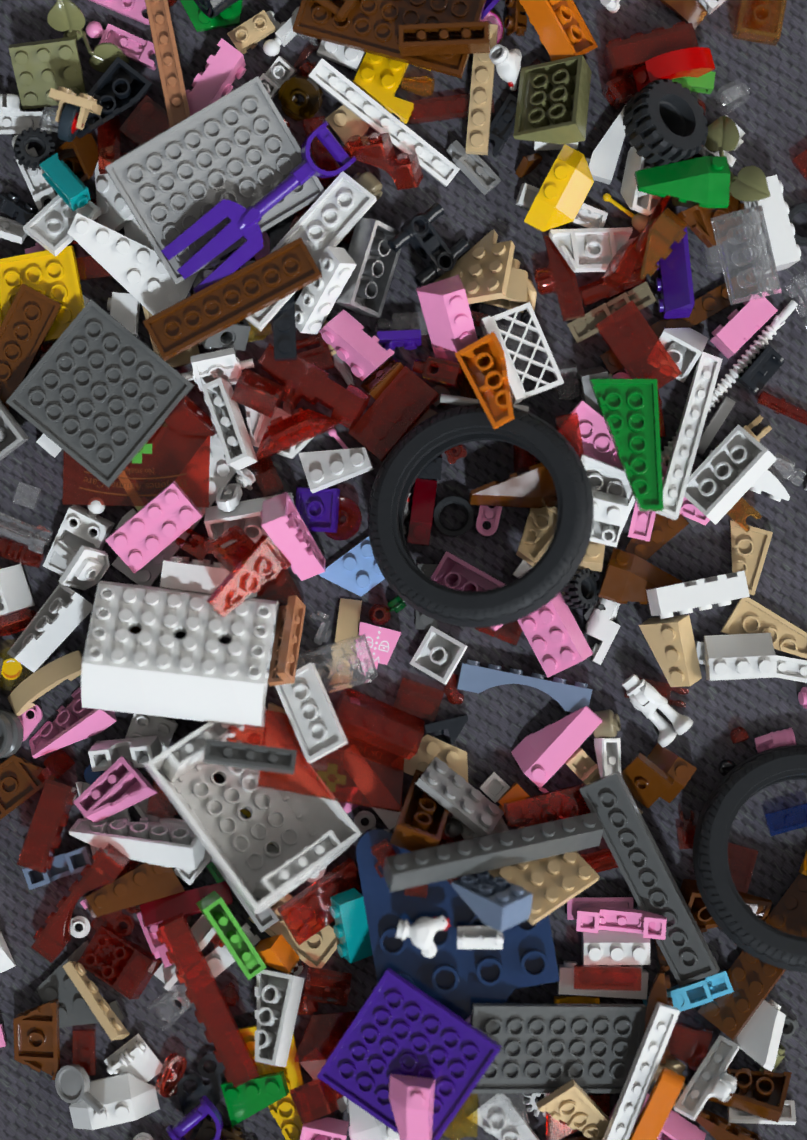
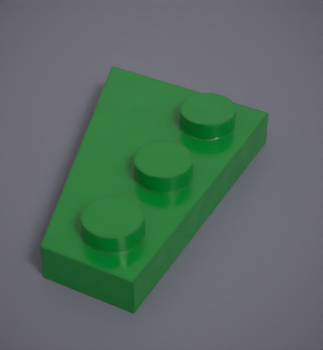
[221,1071,289,1126]

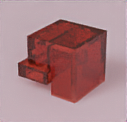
[289,1077,344,1124]

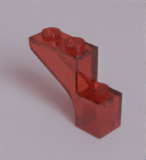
[343,132,424,190]

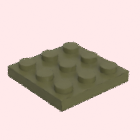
[9,36,87,110]

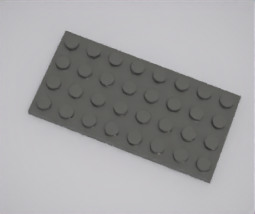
[470,1003,647,1094]

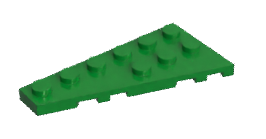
[590,379,664,511]

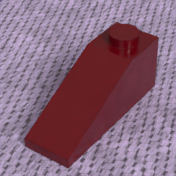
[407,478,437,546]

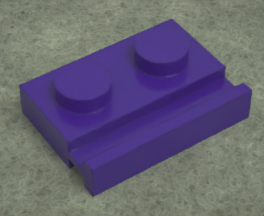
[377,329,421,351]

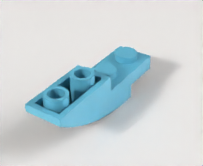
[642,970,734,1012]

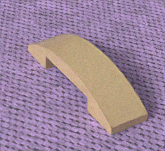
[330,598,362,688]
[8,650,83,717]

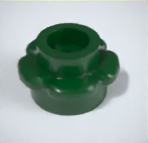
[387,595,407,613]

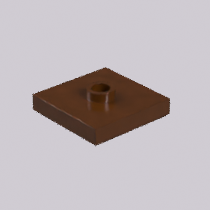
[621,753,675,808]

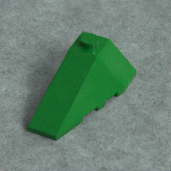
[634,156,730,208]

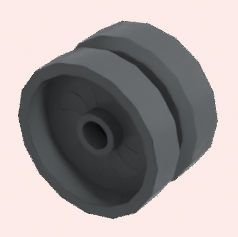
[0,710,24,758]

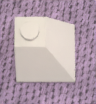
[645,328,709,383]

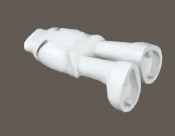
[622,674,693,747]

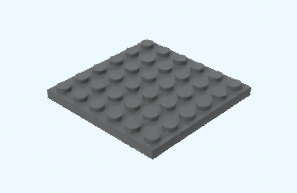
[6,300,194,488]

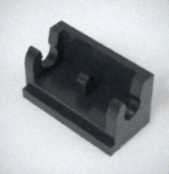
[737,345,785,396]

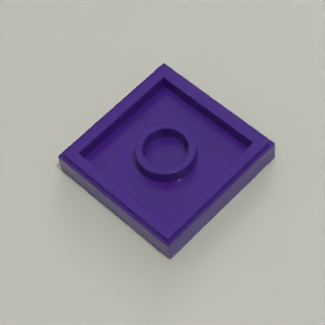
[295,487,340,533]

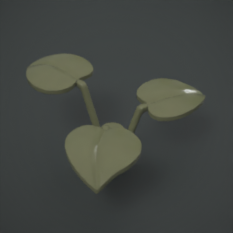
[47,0,129,73]
[672,116,771,208]

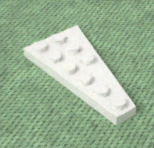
[68,213,198,315]

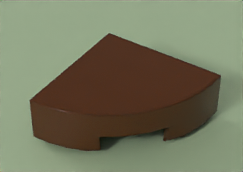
[515,153,543,178]

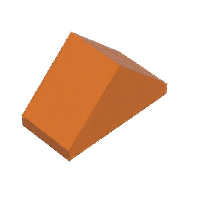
[255,934,299,974]

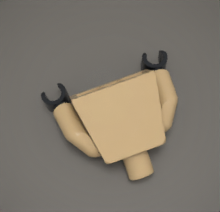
[469,259,537,325]

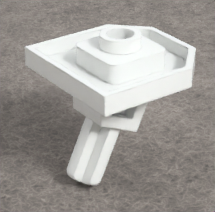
[54,540,110,590]

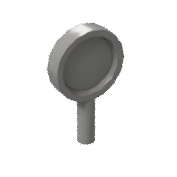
[55,1064,105,1115]

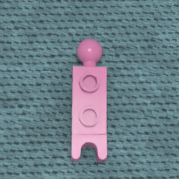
[86,21,156,70]

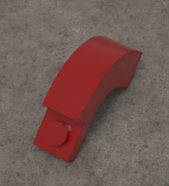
[633,47,715,91]

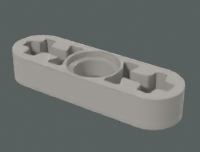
[697,396,736,455]

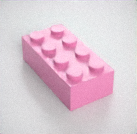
[105,481,203,574]
[517,592,593,678]

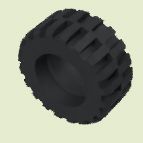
[623,79,708,167]

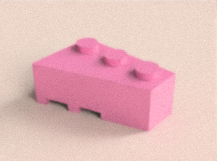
[710,292,778,359]
[319,310,395,381]
[73,756,158,823]

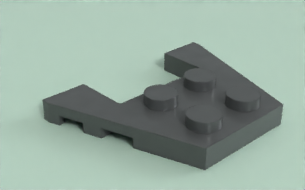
[36,940,125,1028]

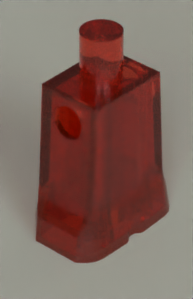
[644,1021,713,1072]

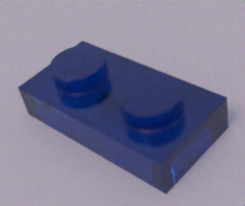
[764,803,807,836]

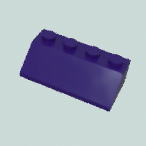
[652,219,695,319]

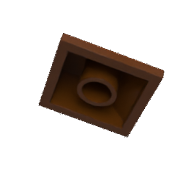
[54,134,100,184]
[647,743,697,803]

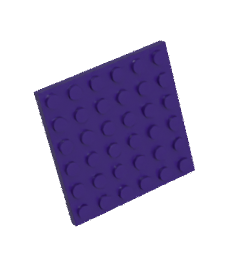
[317,968,502,1140]

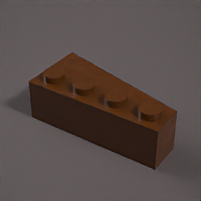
[82,863,185,918]
[708,1067,792,1123]

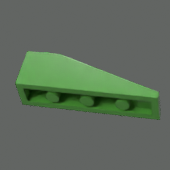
[196,891,267,980]

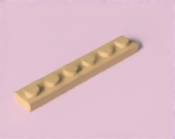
[465,24,498,155]

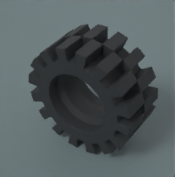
[13,127,55,171]
[562,569,600,609]

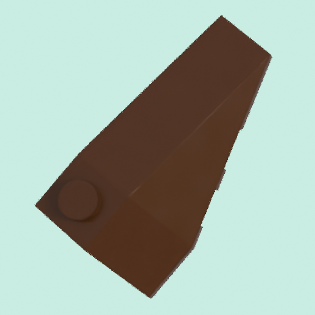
[469,463,558,508]
[598,548,684,605]
[695,1108,763,1140]

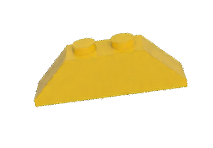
[524,144,594,232]

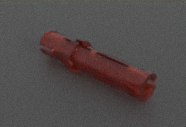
[757,390,807,425]

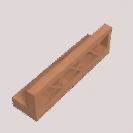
[268,595,306,686]

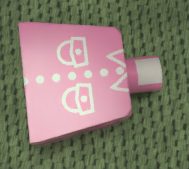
[357,622,401,675]

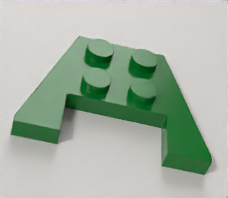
[180,0,243,32]

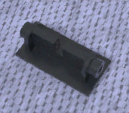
[0,191,39,225]

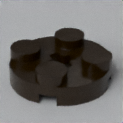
[278,74,323,120]

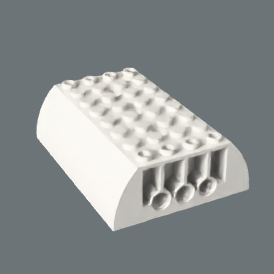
[81,581,279,728]
[146,707,362,914]

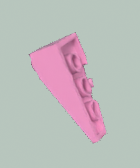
[389,1074,435,1140]

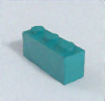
[330,888,373,964]

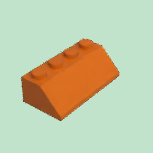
[519,0,598,61]

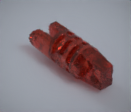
[0,537,44,568]

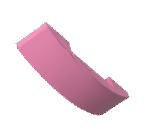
[576,907,667,940]

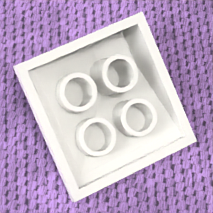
[557,454,635,534]

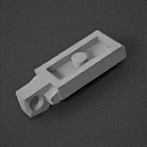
[446,140,501,195]

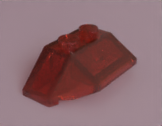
[256,407,339,461]

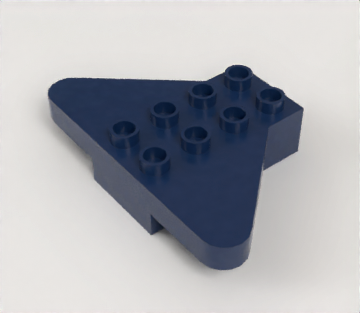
[356,827,560,1020]

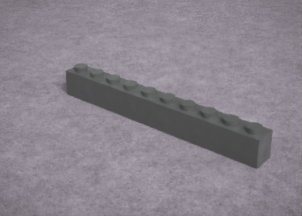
[383,812,604,892]

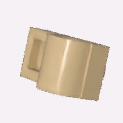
[227,10,276,54]

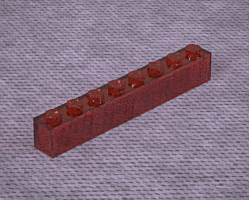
[156,912,259,1087]

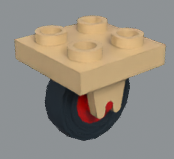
[48,86,103,142]

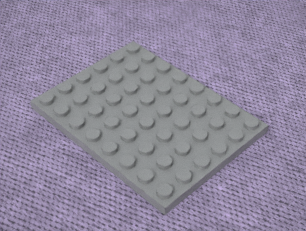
[105,76,325,285]

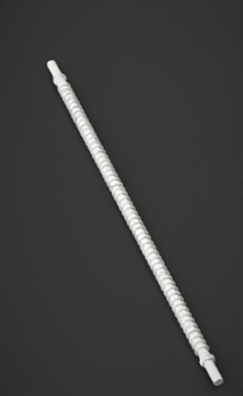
[661,300,798,465]

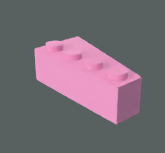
[260,492,326,581]

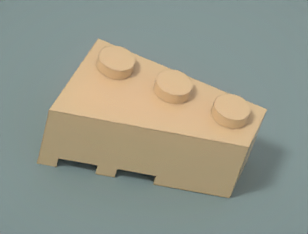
[639,615,702,687]

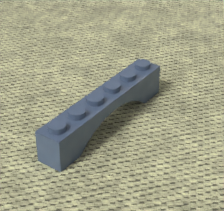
[457,659,592,712]

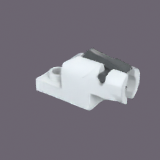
[584,597,621,665]

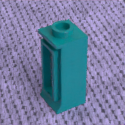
[39,153,91,211]

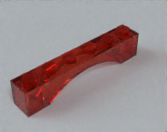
[31,843,130,963]

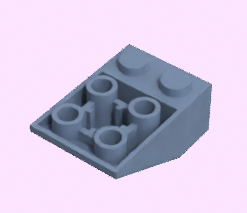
[451,871,533,932]

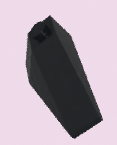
[76,57,153,139]

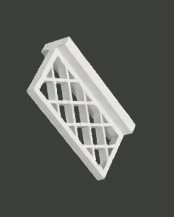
[480,302,564,404]

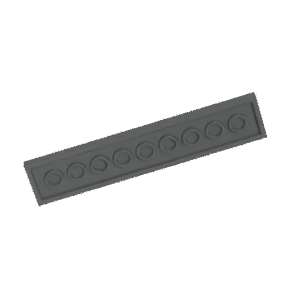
[579,771,720,987]

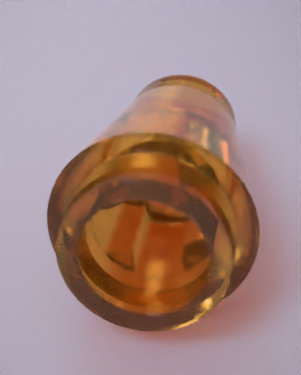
[402,75,435,98]

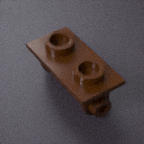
[504,0,527,36]

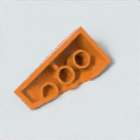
[454,332,514,429]

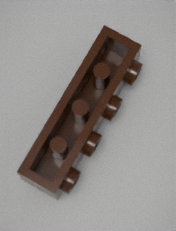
[399,21,490,56]

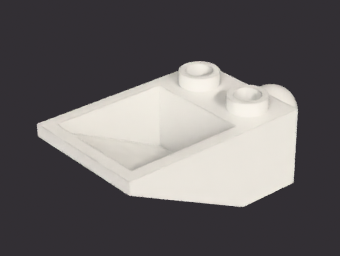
[43,497,115,576]

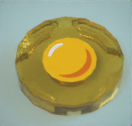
[0,647,34,691]

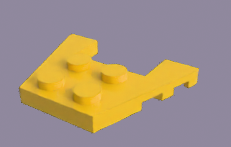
[353,52,431,124]

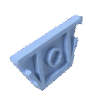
[319,536,385,597]

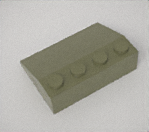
[513,54,592,145]

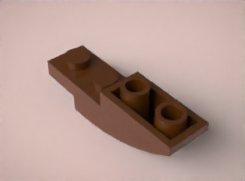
[645,969,673,1064]

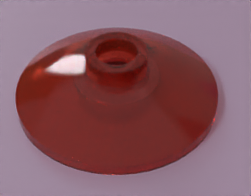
[324,497,362,541]

